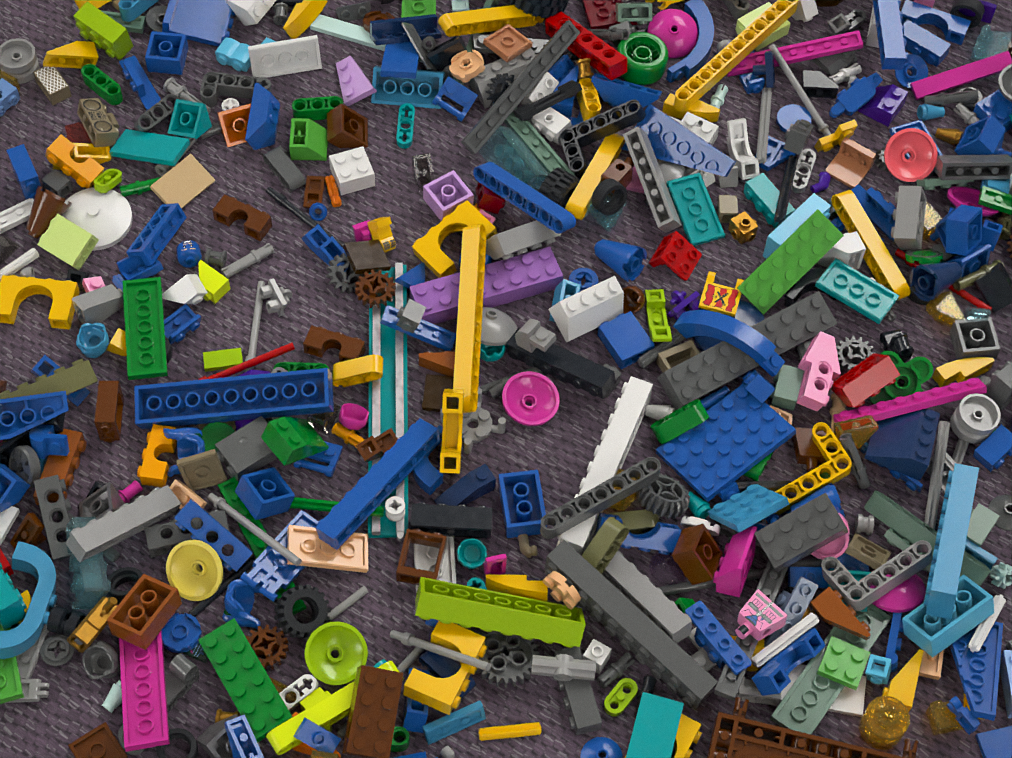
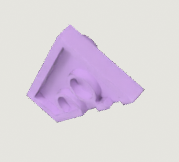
[336,56,377,106]

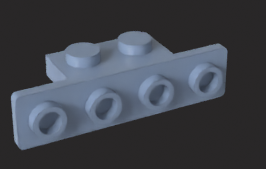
[764,576,818,648]

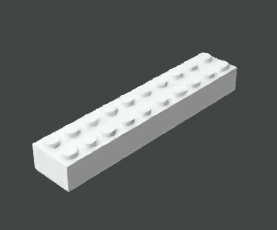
[556,376,653,556]

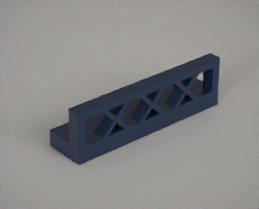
[370,14,442,45]

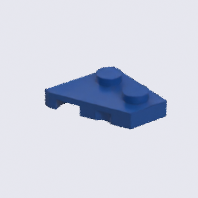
[755,136,796,171]

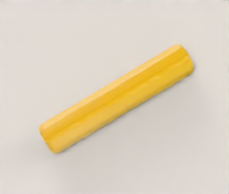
[478,722,541,741]

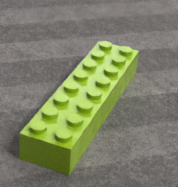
[415,577,585,648]

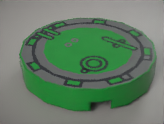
[905,249,943,264]

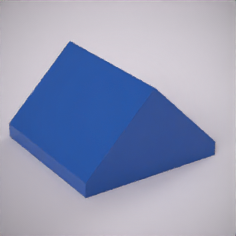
[946,244,992,278]

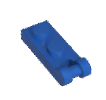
[885,612,904,672]

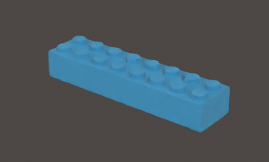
[923,463,979,620]

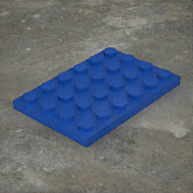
[656,384,796,502]

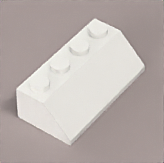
[225,0,276,26]
[548,276,624,343]

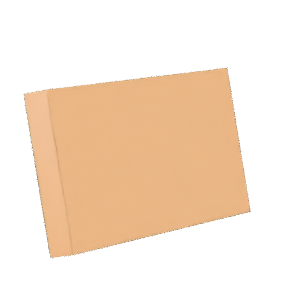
[287,525,368,573]

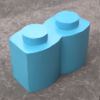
[215,37,251,72]

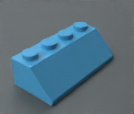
[371,66,445,109]

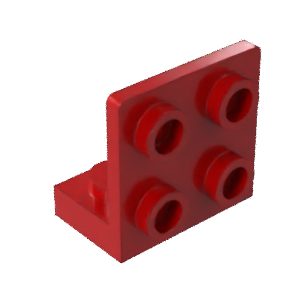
[649,231,702,281]

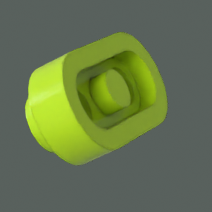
[94,169,122,193]
[604,678,638,716]

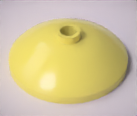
[166,540,223,601]

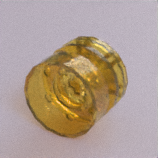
[859,696,910,750]

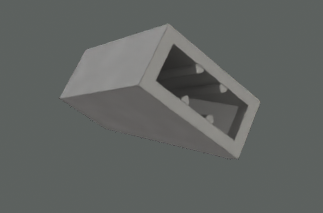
[72,284,124,324]

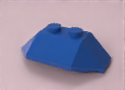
[591,73,662,108]
[245,83,280,150]

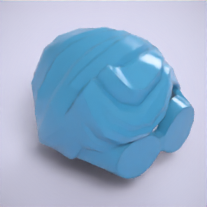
[76,323,109,358]

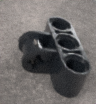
[880,329,914,381]

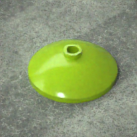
[304,622,368,685]

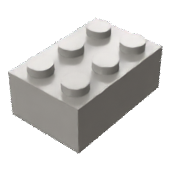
[891,186,927,250]

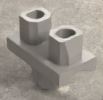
[259,278,292,317]

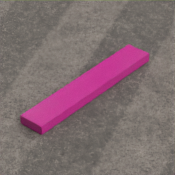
[910,51,1012,100]

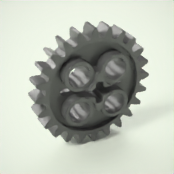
[476,630,539,688]

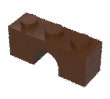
[212,194,272,242]
[303,325,366,362]

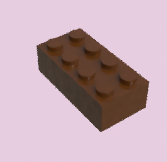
[342,665,404,758]

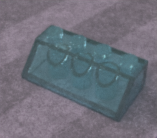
[479,126,549,191]

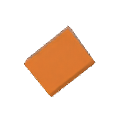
[217,103,251,147]

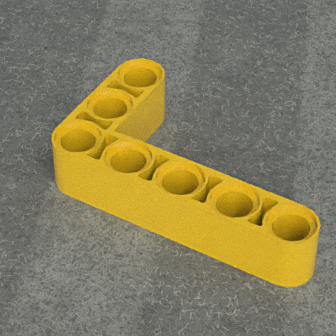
[774,422,851,515]

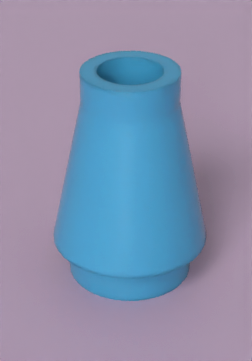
[917,103,945,121]

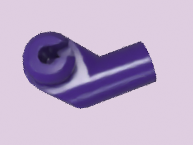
[810,172,831,194]

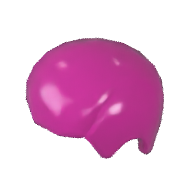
[339,403,369,430]

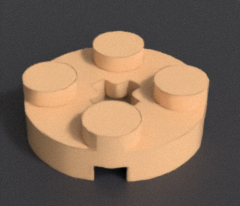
[449,50,485,83]
[543,571,581,610]

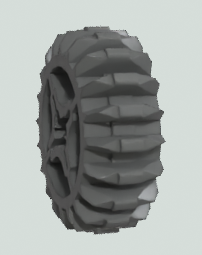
[636,473,690,519]

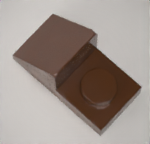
[10,512,47,549]

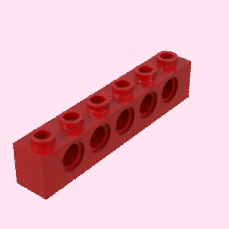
[545,11,628,81]

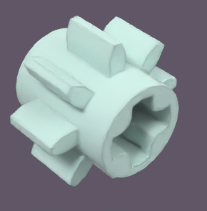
[989,562,1012,589]

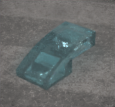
[963,307,991,319]

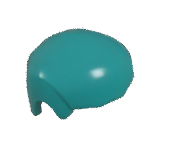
[480,344,505,362]
[456,538,487,569]

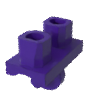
[666,290,700,320]

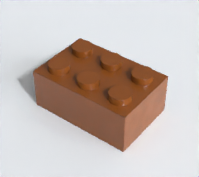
[107,574,182,650]

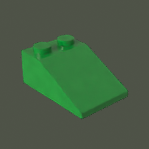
[261,416,329,466]

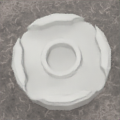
[680,516,720,536]

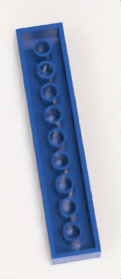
[134,368,334,429]

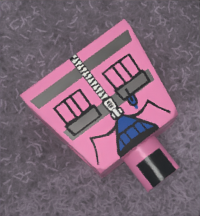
[735,589,787,641]

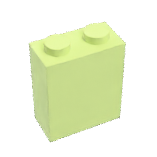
[735,2,791,51]
[37,214,99,271]

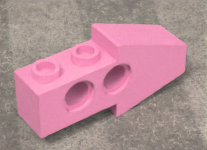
[796,331,841,412]

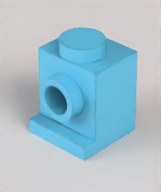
[865,654,891,685]

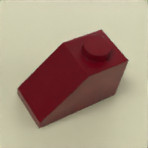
[475,182,506,214]

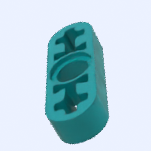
[396,103,415,149]

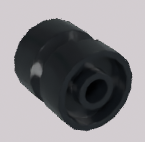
[47,605,86,637]

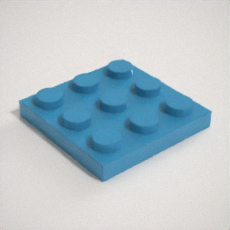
[708,484,789,532]

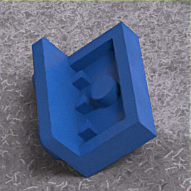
[116,256,163,280]
[164,304,201,345]

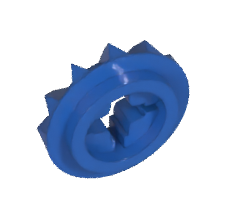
[569,268,598,292]

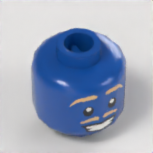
[176,240,202,268]

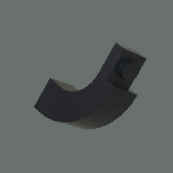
[784,268,836,307]

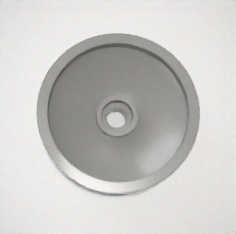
[481,307,517,346]

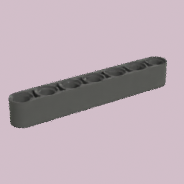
[540,457,661,539]

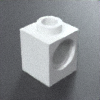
[583,639,611,674]

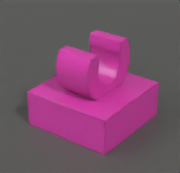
[352,220,372,242]

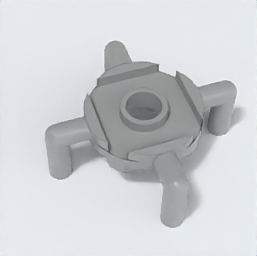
[440,387,506,454]

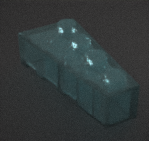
[66,517,110,610]

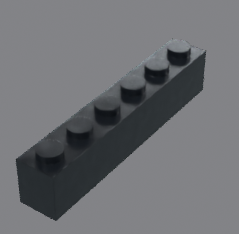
[506,328,616,399]

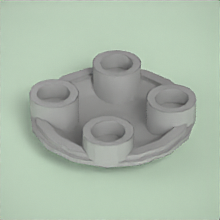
[658,160,685,182]

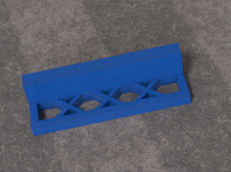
[126,203,187,266]

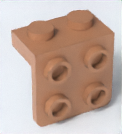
[825,137,876,189]

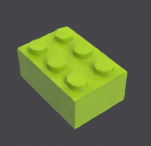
[74,1,134,60]

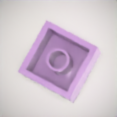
[423,170,474,221]

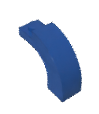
[412,425,443,495]

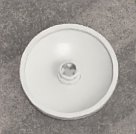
[62,188,133,251]

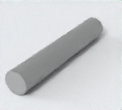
[327,586,368,621]

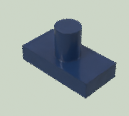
[753,51,775,88]

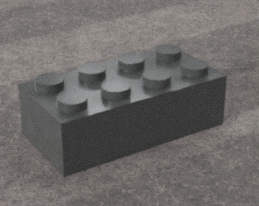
[754,492,848,572]

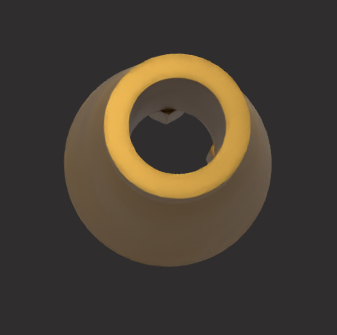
[935,128,963,146]

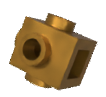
[728,211,758,245]

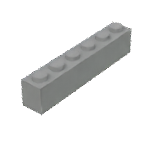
[623,126,682,233]
[65,485,182,562]
[602,550,692,644]

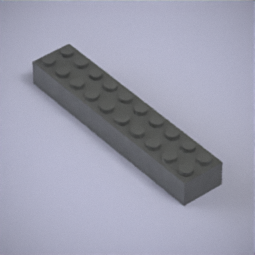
[657,291,838,410]
[544,540,718,710]

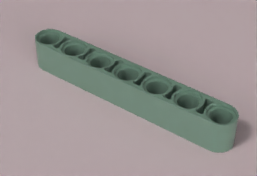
[864,490,991,586]

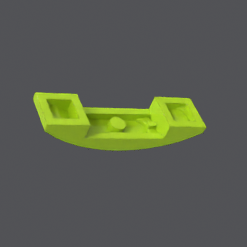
[645,289,672,342]

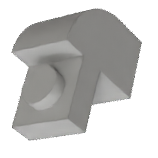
[515,319,557,353]

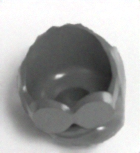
[82,641,120,680]

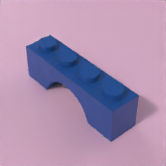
[901,0,971,45]
[595,512,681,555]
[752,628,826,696]

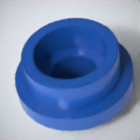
[309,203,327,221]

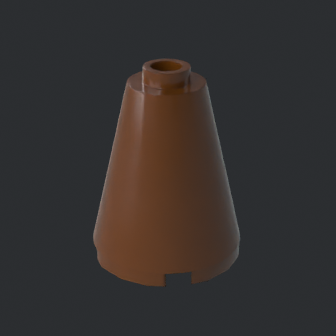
[26,186,72,239]

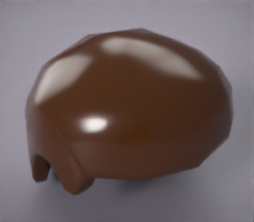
[622,285,645,314]

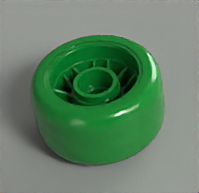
[617,32,668,85]

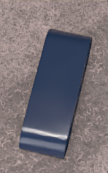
[419,650,476,699]

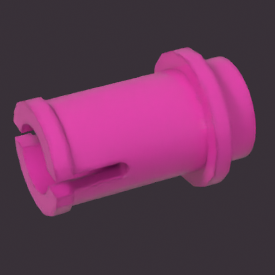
[118,480,143,503]

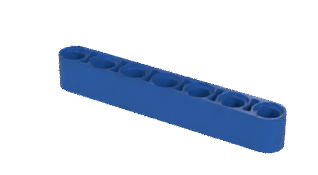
[473,162,576,234]

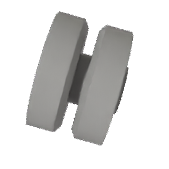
[0,38,40,84]
[950,393,1001,444]

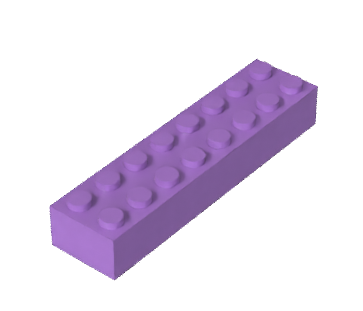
[409,247,563,324]

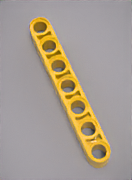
[438,5,545,37]
[565,133,625,220]
[831,190,910,300]

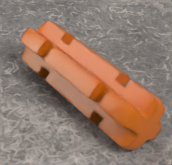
[325,175,342,207]

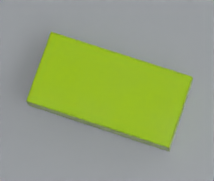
[203,348,243,372]

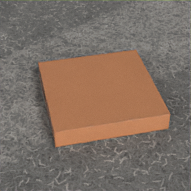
[483,24,533,63]

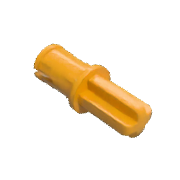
[331,422,365,448]

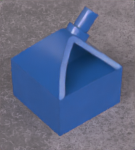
[955,115,1012,157]
[930,204,982,256]

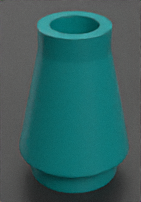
[688,491,711,519]

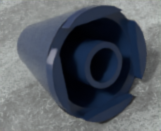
[910,262,962,301]

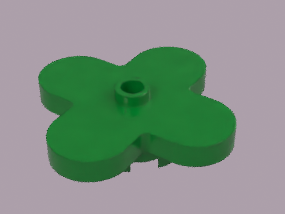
[869,351,933,404]

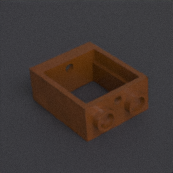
[94,381,124,443]
[396,529,447,585]

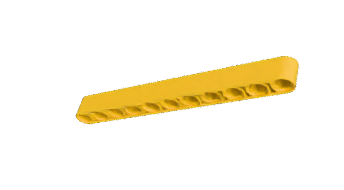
[673,0,799,112]
[453,224,487,413]

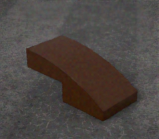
[303,176,325,208]
[356,428,398,462]

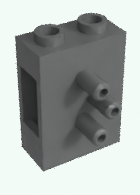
[215,416,277,482]

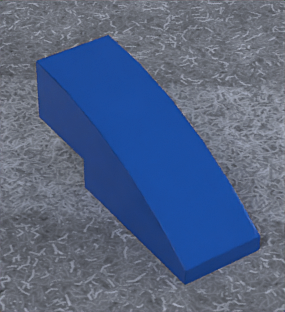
[301,224,347,272]

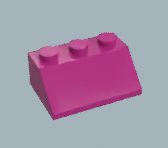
[713,526,757,597]

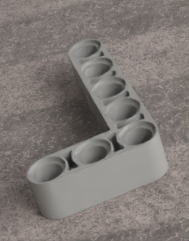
[821,540,932,611]

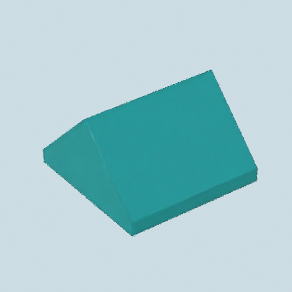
[168,99,212,139]

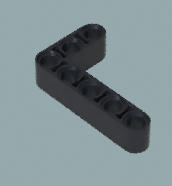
[560,100,646,180]

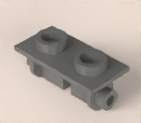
[335,1,371,22]

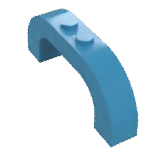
[0,541,57,659]

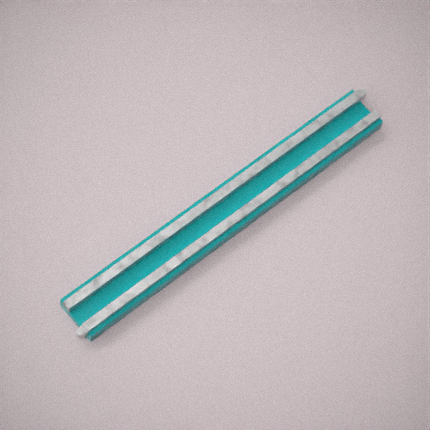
[368,263,409,542]

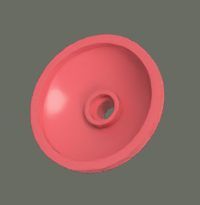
[884,128,938,182]

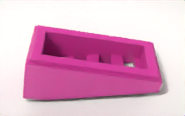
[483,554,507,576]

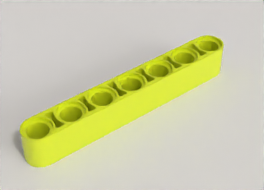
[266,661,404,755]

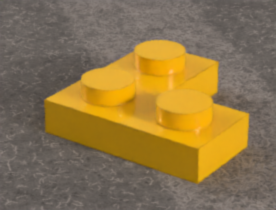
[814,119,858,152]

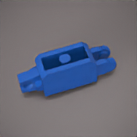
[829,72,883,119]

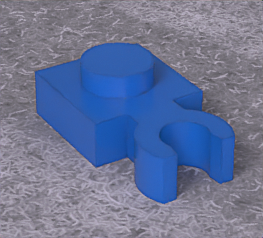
[946,696,981,735]

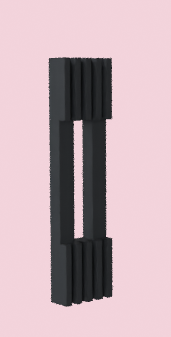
[513,80,582,121]

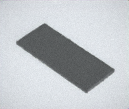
[401,22,438,71]

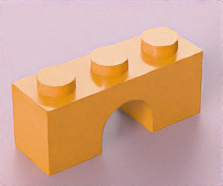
[45,134,104,189]
[137,424,177,487]

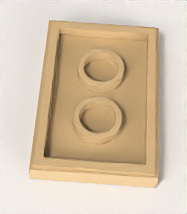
[150,154,215,209]

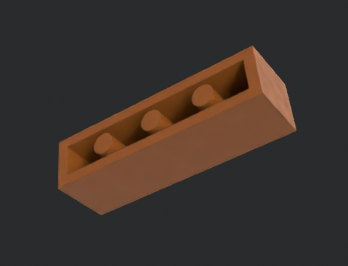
[33,429,87,505]

